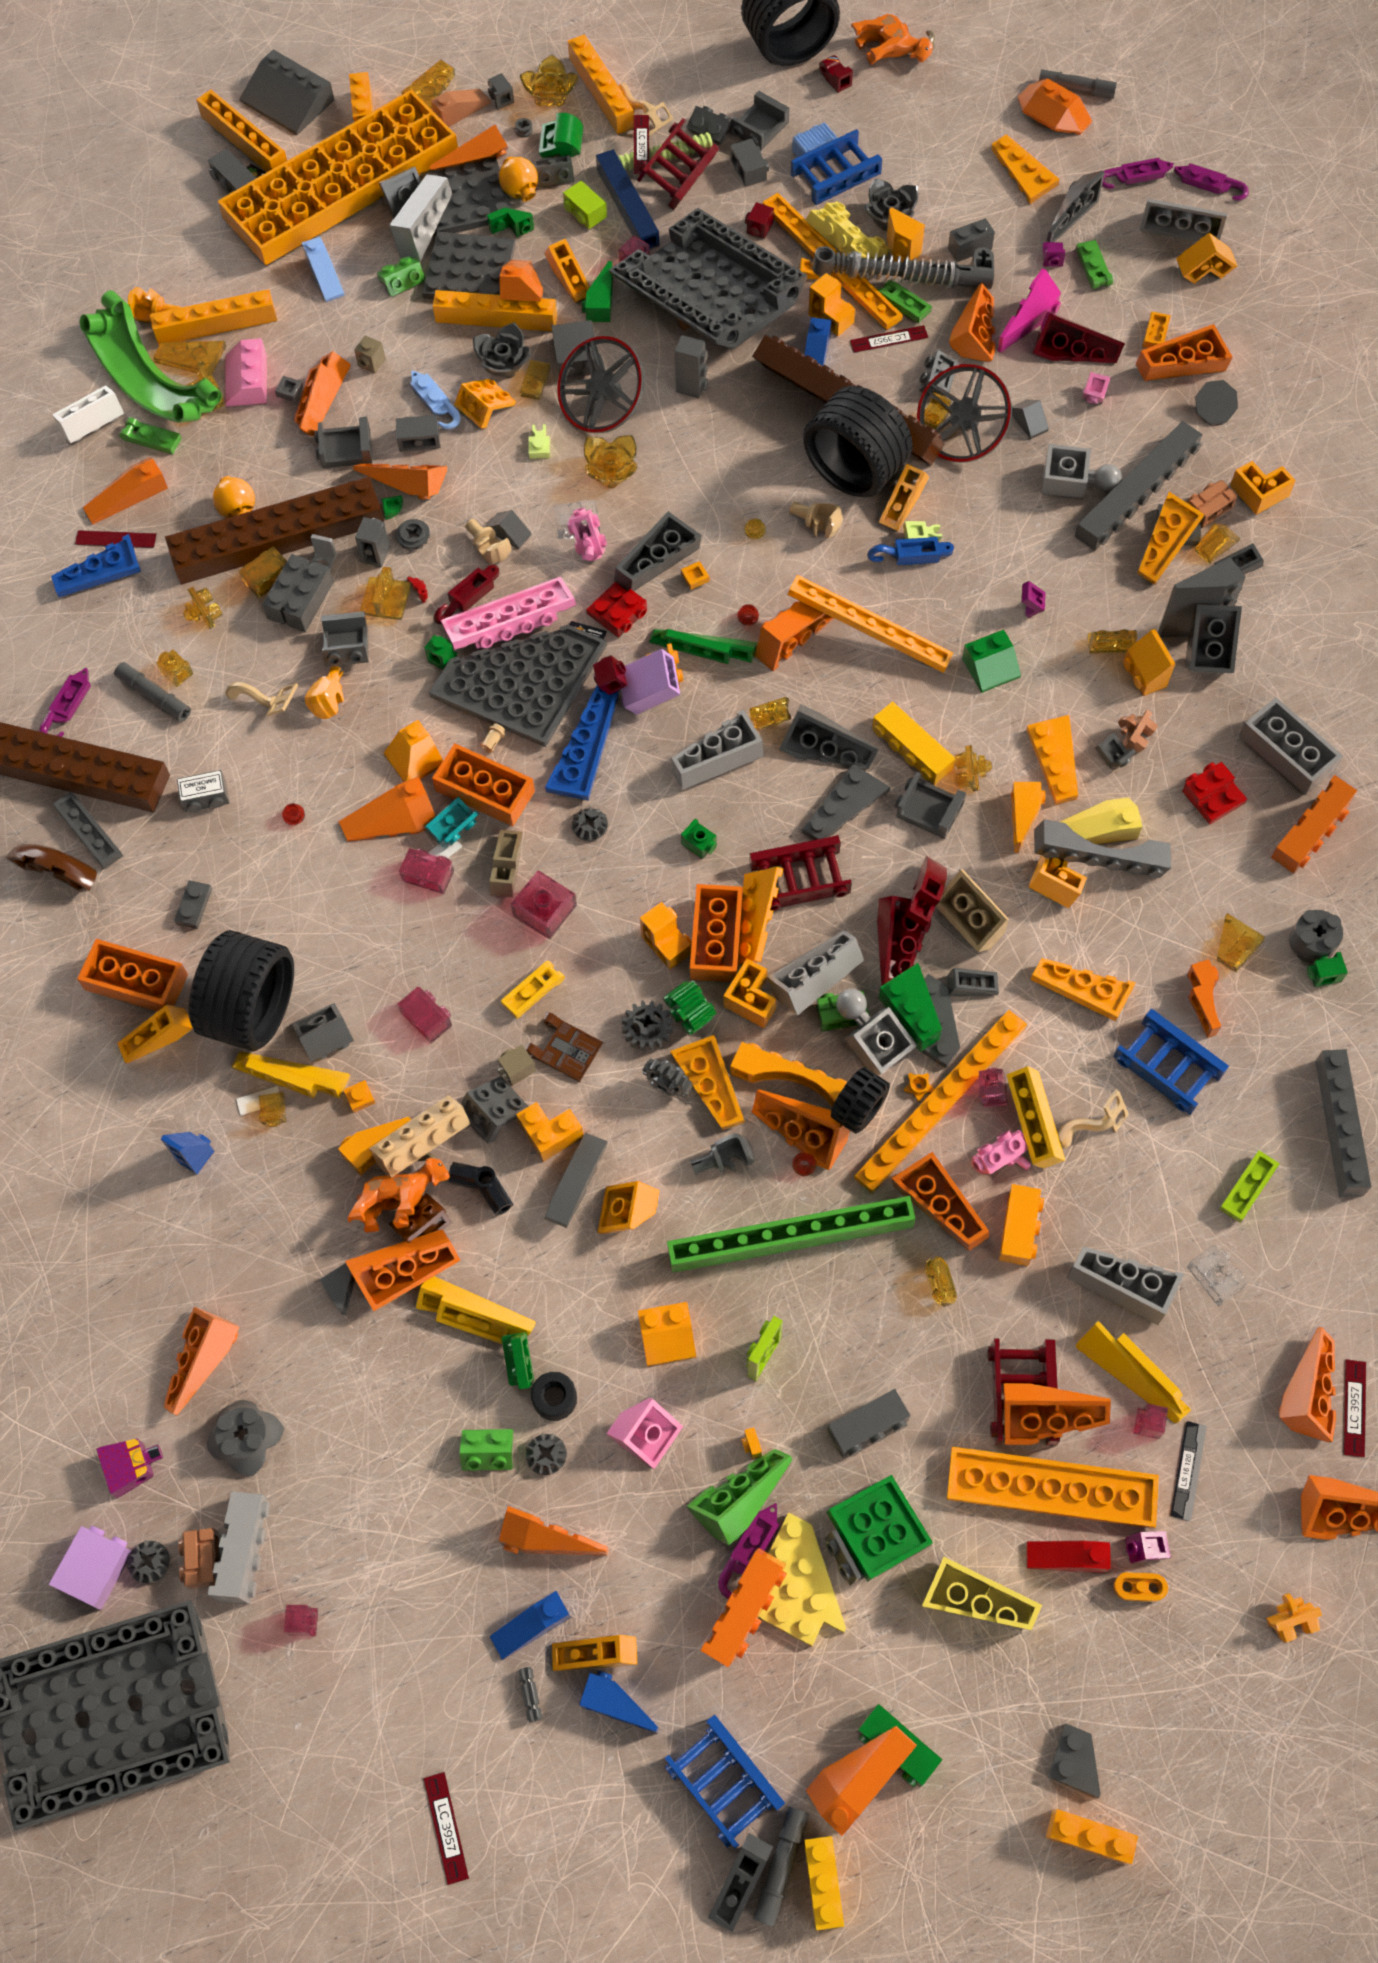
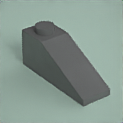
[708,1833,773,1932]

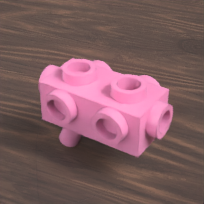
[567,508,607,561]
[971,1130,1032,1174]

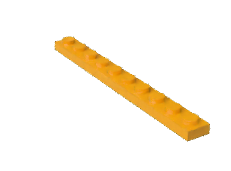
[762,193,903,330]
[854,1010,1027,1194]

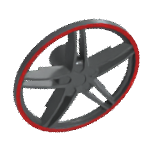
[557,336,644,434]
[917,364,1012,463]

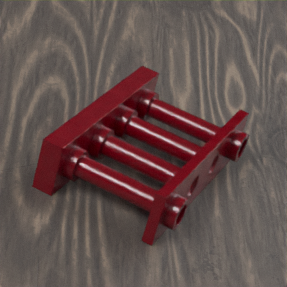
[637,118,720,210]
[749,835,852,911]
[987,1338,1060,1446]

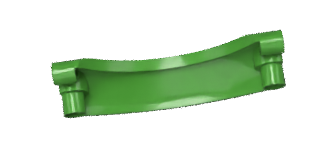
[79,290,222,423]

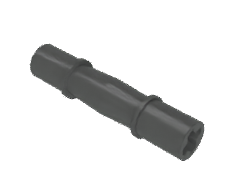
[1039,69,1117,99]
[114,662,191,722]
[753,1806,809,1927]

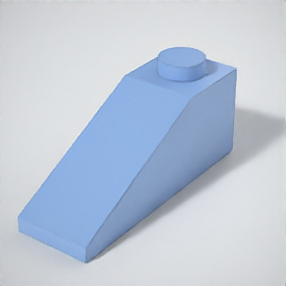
[302,237,345,302]

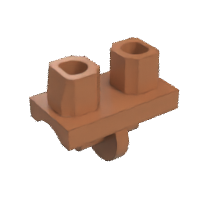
[1118,709,1158,753]

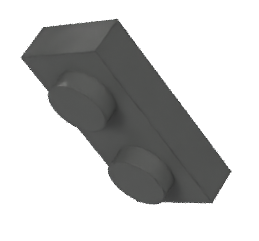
[174,880,212,929]

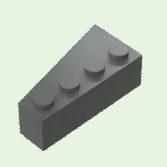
[614,511,702,591]

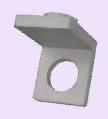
[311,534,337,570]

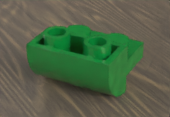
[539,113,583,158]

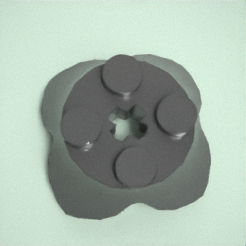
[865,179,919,231]
[473,322,531,378]
[207,1400,284,1476]

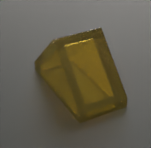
[1194,524,1240,564]

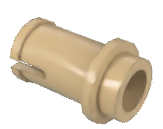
[480,723,505,753]

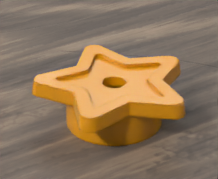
[904,1073,935,1101]

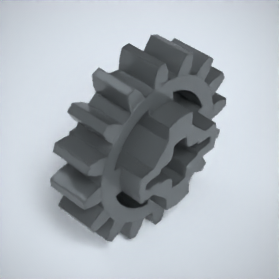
[622,1000,673,1051]
[642,1058,692,1097]

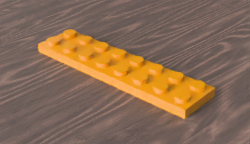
[946,1447,1159,1529]

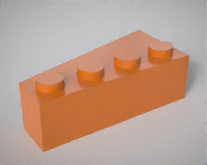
[1135,324,1233,381]
[1271,775,1358,874]
[345,1229,461,1311]

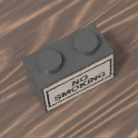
[177,770,230,813]

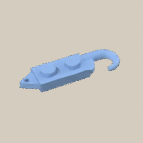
[410,370,461,429]

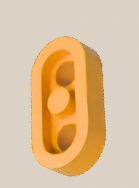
[1113,1572,1168,1602]

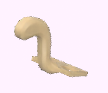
[618,82,673,136]
[225,682,298,717]
[1057,1089,1129,1148]

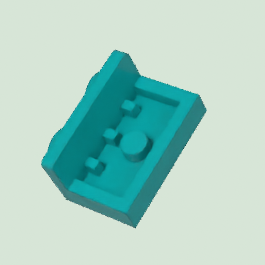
[425,797,479,847]

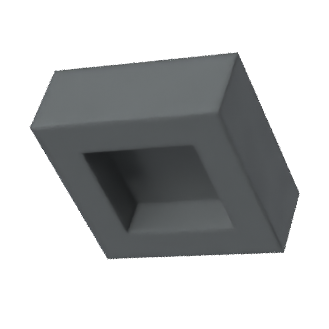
[275,376,303,402]

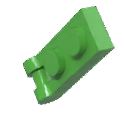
[1076,240,1113,289]
[878,279,932,324]
[119,417,182,455]

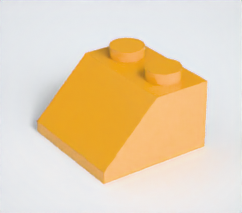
[886,207,925,262]
[1123,629,1175,696]
[638,1302,697,1367]

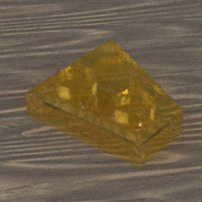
[1217,913,1265,972]

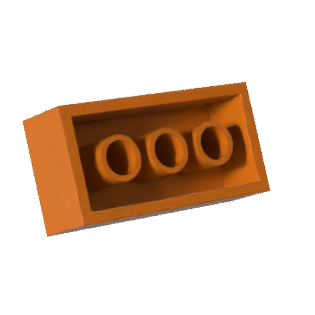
[432,743,535,827]
[690,884,743,982]
[77,939,188,1012]

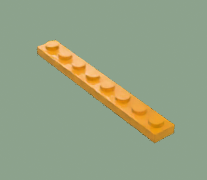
[787,575,953,673]

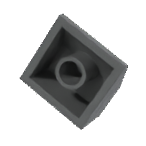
[292,1003,354,1062]

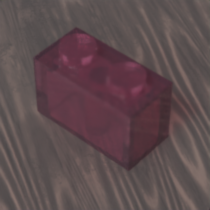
[399,848,454,894]
[397,986,452,1044]

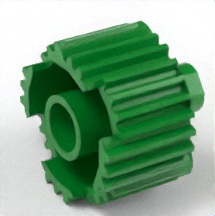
[663,981,717,1035]

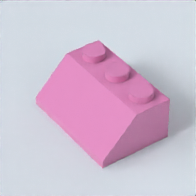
[225,338,267,407]

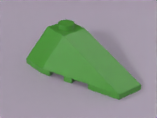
[687,1449,793,1545]

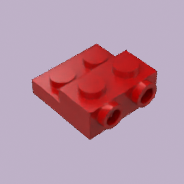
[586,582,647,638]
[1182,761,1247,825]

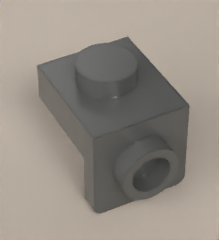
[1095,733,1136,769]

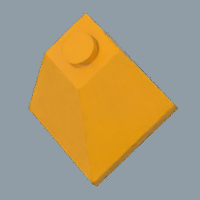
[384,720,443,782]
[597,1181,660,1234]

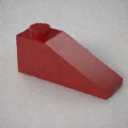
[1027,1540,1111,1574]

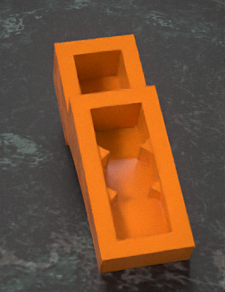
[1187,959,1221,1038]

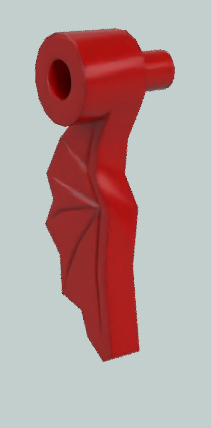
[407,577,428,603]

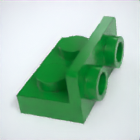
[501,1332,535,1389]

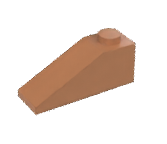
[431,89,491,127]

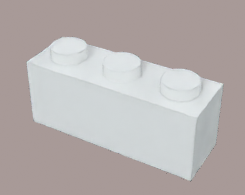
[52,386,124,443]

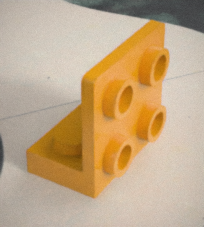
[454,379,516,429]

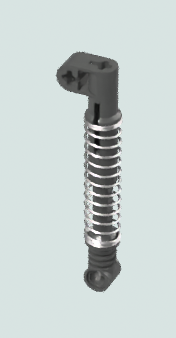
[812,246,994,289]

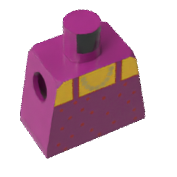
[96,1439,163,1498]

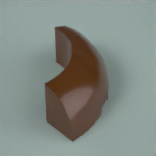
[6,844,97,892]

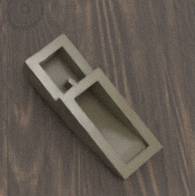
[489,830,523,897]

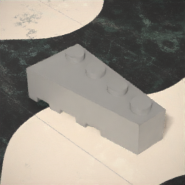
[390,174,452,261]

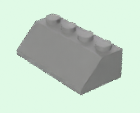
[1140,199,1227,241]

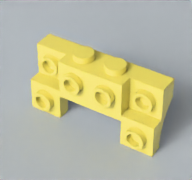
[805,202,890,259]

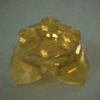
[520,54,578,107]
[584,435,637,488]

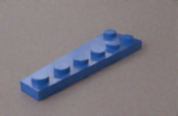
[545,685,621,801]

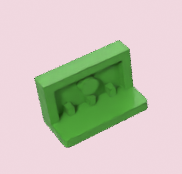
[377,256,426,296]
[460,1429,514,1471]

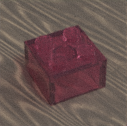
[510,870,577,940]

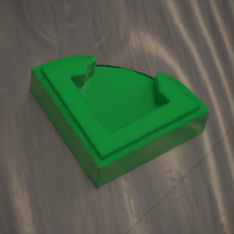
[381,495,403,520]

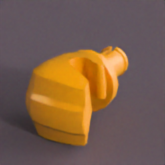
[127,287,181,322]
[305,666,344,719]

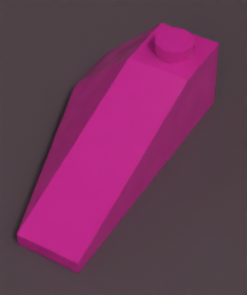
[997,268,1061,352]

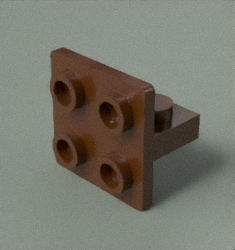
[389,1193,452,1243]

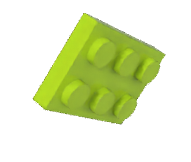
[746,1316,783,1382]

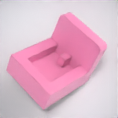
[1083,372,1111,404]

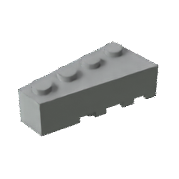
[672,709,764,790]
[767,930,864,1015]
[1067,1247,1184,1325]
[207,1492,270,1604]

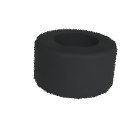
[531,1372,577,1421]

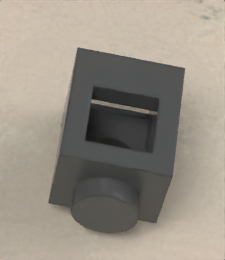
[488,73,514,110]

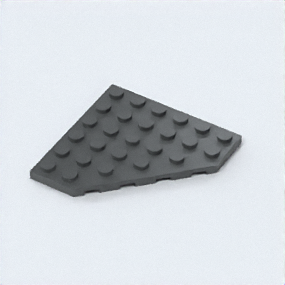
[429,625,607,747]

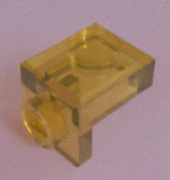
[924,392,951,429]

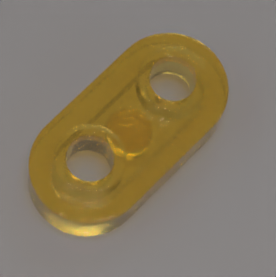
[925,1256,957,1307]

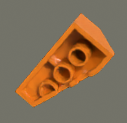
[499,260,543,302]
[83,457,168,525]
[752,1089,850,1170]

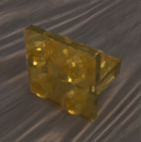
[360,567,411,620]

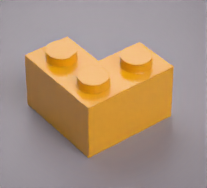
[1176,233,1237,284]
[808,273,855,337]
[1230,461,1296,515]
[1028,855,1087,909]
[640,902,692,970]
[723,959,776,1028]
[516,1102,584,1162]

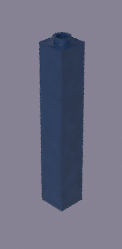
[596,149,660,252]

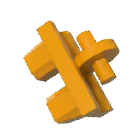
[1266,1593,1322,1643]

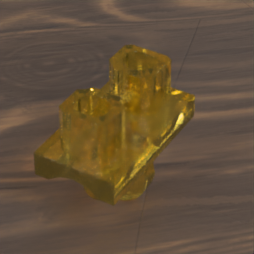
[183,587,223,629]
[749,697,791,730]
[954,745,992,792]

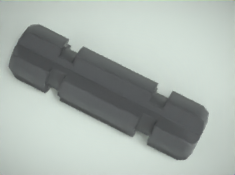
[518,1667,542,1722]

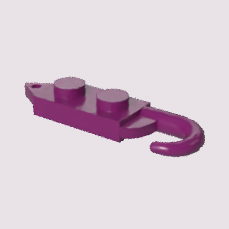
[1102,157,1174,189]
[1173,163,1249,201]
[39,668,91,737]
[718,1503,779,1599]

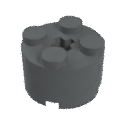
[1289,910,1343,964]

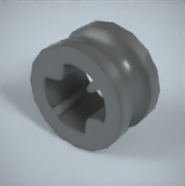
[515,118,532,137]

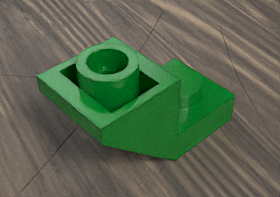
[487,207,534,237]

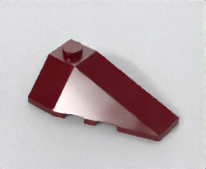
[877,896,932,986]

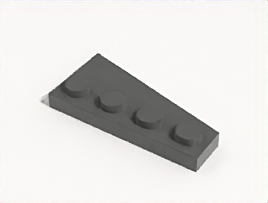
[802,764,890,840]

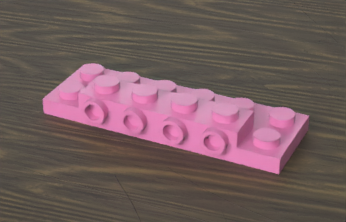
[441,577,576,650]

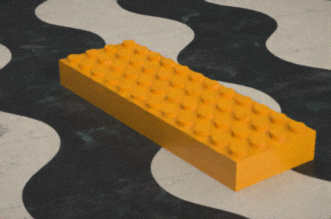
[218,89,458,266]

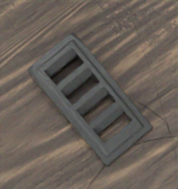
[1214,543,1264,574]
[947,968,999,996]

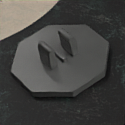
[1195,380,1238,424]

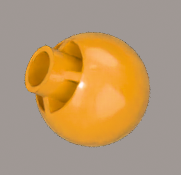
[499,156,538,202]
[212,476,255,518]

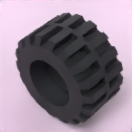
[831,1067,890,1134]

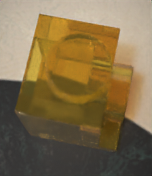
[156,649,193,687]

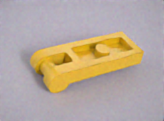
[501,961,565,1019]

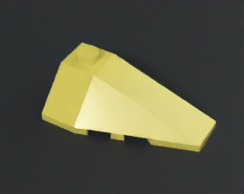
[1060,797,1143,845]

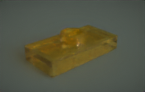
[520,360,551,400]

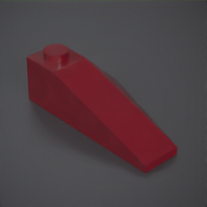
[1033,311,1125,363]

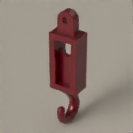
[433,565,500,625]

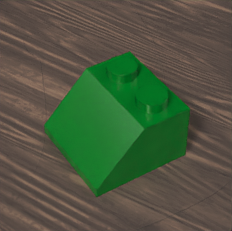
[962,629,1021,693]

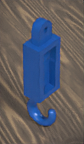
[867,537,954,565]

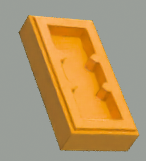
[1142,311,1171,348]

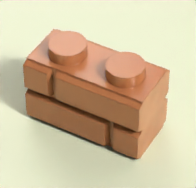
[1187,480,1238,528]
[178,1528,220,1589]

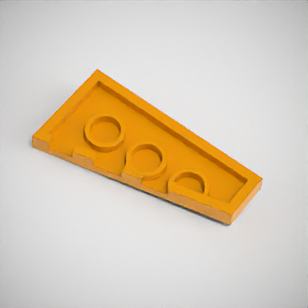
[991,134,1060,204]
[1137,492,1205,585]
[1026,715,1078,805]
[738,867,783,965]
[1030,958,1136,1022]
[670,1035,745,1130]

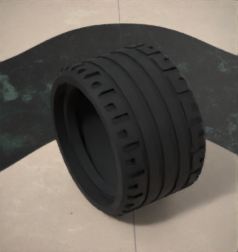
[741,0,840,66]
[803,386,913,497]
[188,930,294,1051]

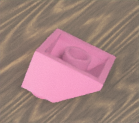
[606,1398,683,1469]

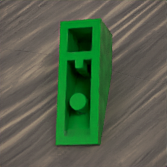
[582,261,613,322]

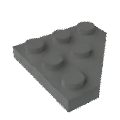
[915,974,960,1068]

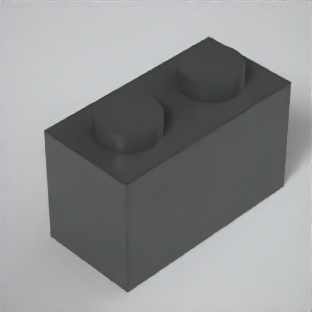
[731,138,769,187]
[948,218,995,262]
[396,415,441,452]
[355,517,390,567]

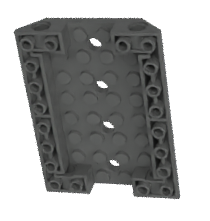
[609,208,807,349]
[0,1600,230,1831]

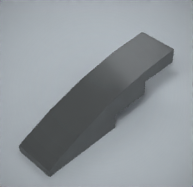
[544,1133,608,1228]

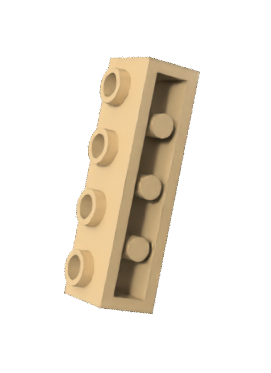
[369,1095,471,1178]

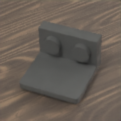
[461,1077,529,1144]

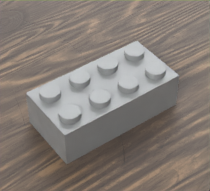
[1239,697,1343,795]

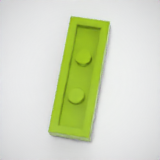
[1219,1150,1280,1223]

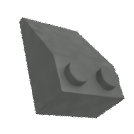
[1185,604,1242,673]

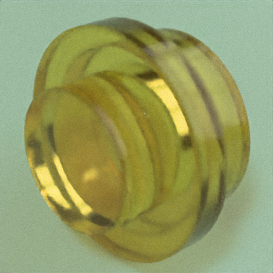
[745,518,766,539]

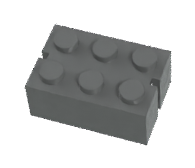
[262,554,334,632]

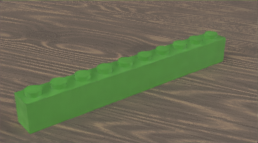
[667,1196,916,1273]

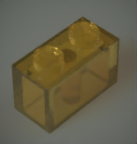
[239,547,287,598]

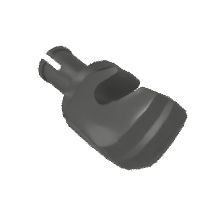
[690,1133,754,1175]

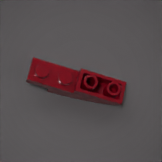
[905,856,947,927]

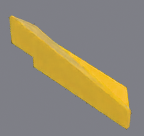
[231,1052,350,1099]
[416,1276,536,1344]
[1076,1321,1191,1424]

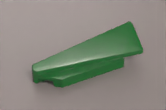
[649,629,758,664]

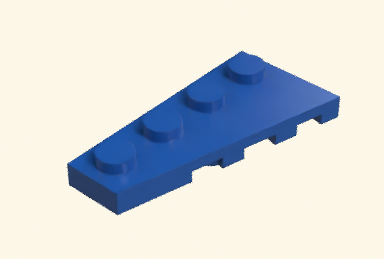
[51,534,141,597]

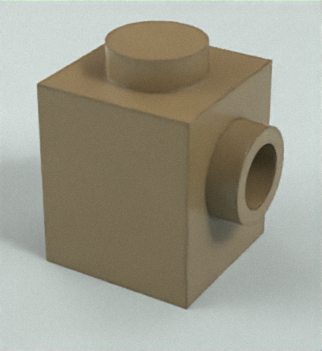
[354,335,386,373]
[497,1044,536,1086]

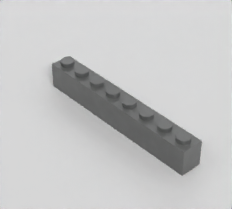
[1075,421,1203,551]

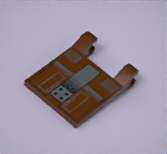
[525,1012,603,1082]

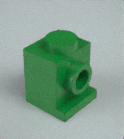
[424,635,457,670]
[681,818,717,859]
[1307,952,1348,987]

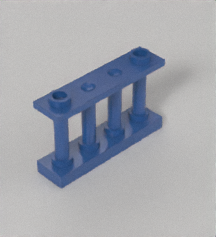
[791,129,883,205]
[1113,1008,1229,1115]
[664,1714,785,1849]

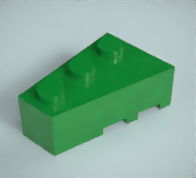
[878,963,942,1052]

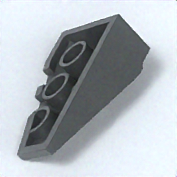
[1047,171,1105,242]
[779,704,879,769]

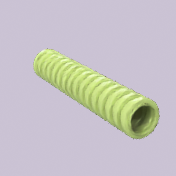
[618,132,713,172]

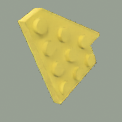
[758,1512,846,1647]

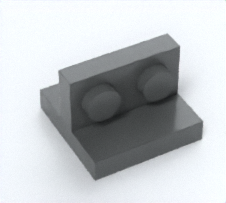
[379,167,421,219]

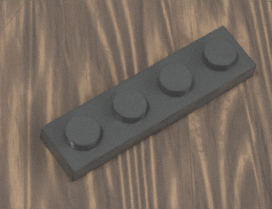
[53,791,123,869]

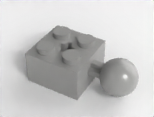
[1041,444,1122,499]
[836,989,917,1075]

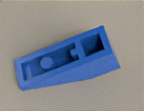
[804,317,831,366]
[161,1132,215,1174]
[490,1591,571,1660]
[579,1670,659,1734]

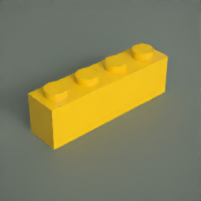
[872,701,956,785]
[1006,1066,1065,1169]

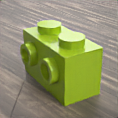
[563,181,607,229]

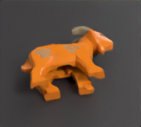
[851,14,935,65]
[347,1152,450,1233]

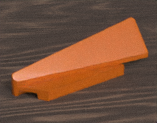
[294,351,351,436]

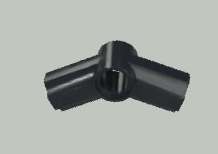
[448,1162,514,1216]

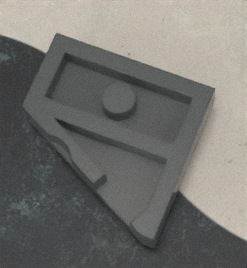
[1047,1723,1101,1798]

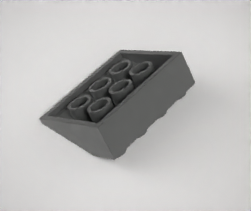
[239,49,334,135]
[1158,557,1246,638]

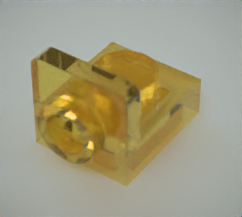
[259,1092,287,1127]

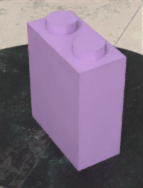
[621,649,680,715]
[49,1525,132,1610]

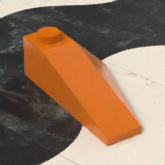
[429,125,508,171]
[949,283,996,362]
[353,463,447,499]
[338,776,436,842]
[164,1307,239,1415]
[1279,1327,1336,1442]
[1003,1383,1111,1445]
[1301,1475,1378,1540]
[499,1506,609,1556]
[806,1726,917,1836]

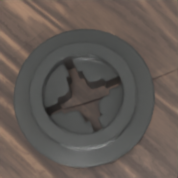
[396,519,430,550]
[572,806,608,841]
[526,1433,567,1475]
[127,1540,170,1583]

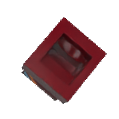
[819,55,853,93]

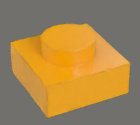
[681,561,710,590]
[343,1080,375,1113]
[741,1427,762,1460]

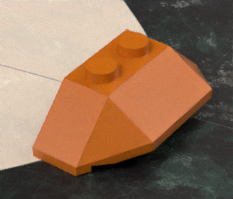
[1018,78,1092,135]

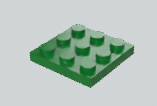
[826,1475,933,1582]

